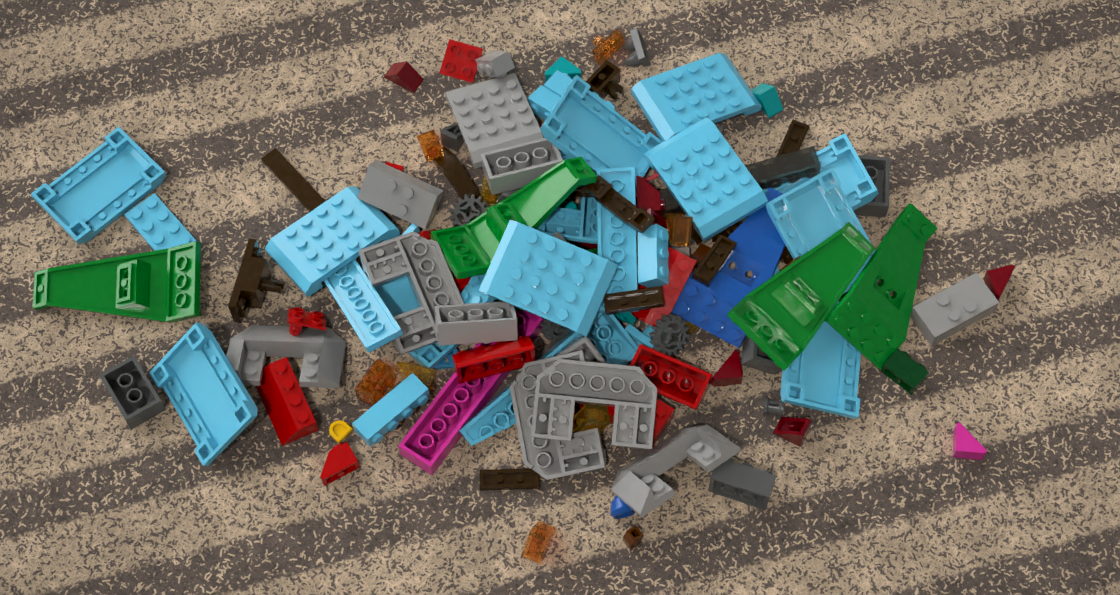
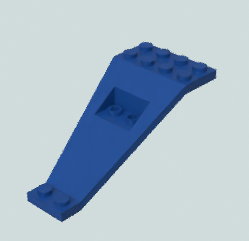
[671,187,786,348]

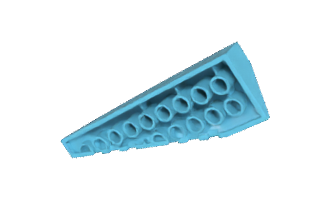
[459,313,638,446]

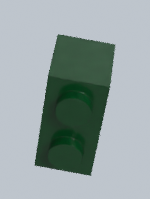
[881,348,929,395]

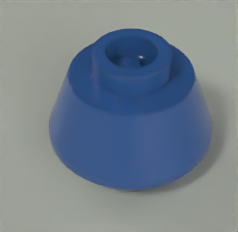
[610,496,636,519]

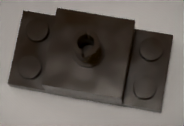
[228,238,284,323]

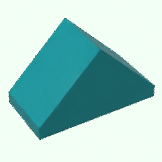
[545,56,581,83]
[751,83,784,119]

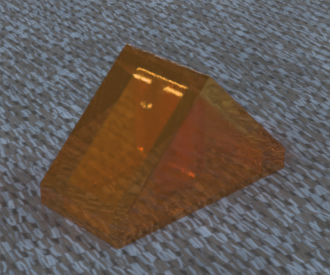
[665,212,693,246]
[522,521,557,564]

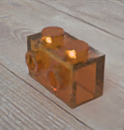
[355,359,396,407]

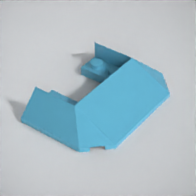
[540,151,598,244]

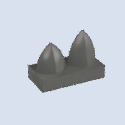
[622,28,651,67]

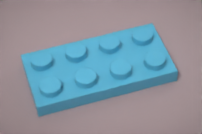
[124,193,196,251]

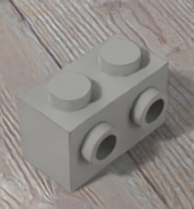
[476,50,515,79]

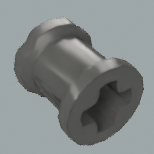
[763,397,785,417]

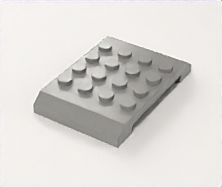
[444,73,543,169]

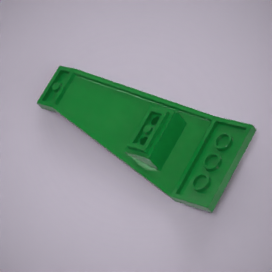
[431,157,597,279]
[824,203,938,370]
[727,222,876,371]
[33,241,201,323]

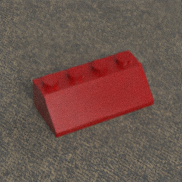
[631,247,696,326]
[452,336,535,384]
[630,344,712,410]
[256,357,319,446]

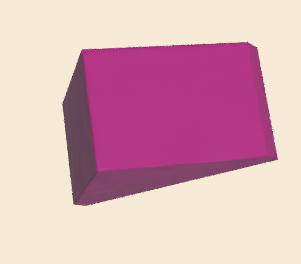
[953,422,987,460]

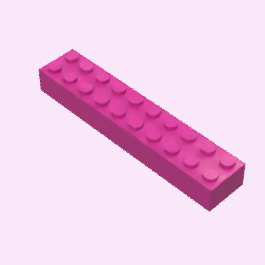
[398,310,543,475]

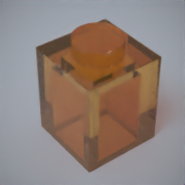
[417,129,444,162]

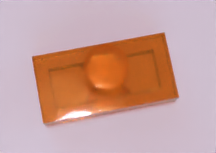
[592,29,624,66]

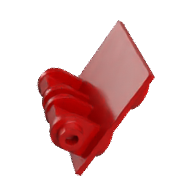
[439,39,483,83]
[287,307,326,336]

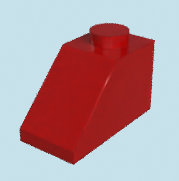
[320,442,360,486]

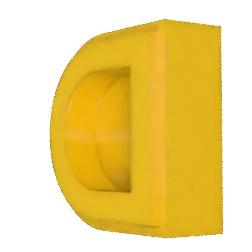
[329,420,353,443]

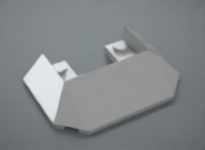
[358,231,464,355]
[226,325,346,388]
[510,350,606,480]
[531,359,657,449]
[611,425,741,517]

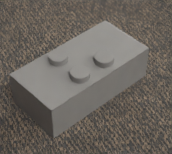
[481,138,563,195]
[357,160,444,229]
[910,273,999,346]
[434,302,518,346]

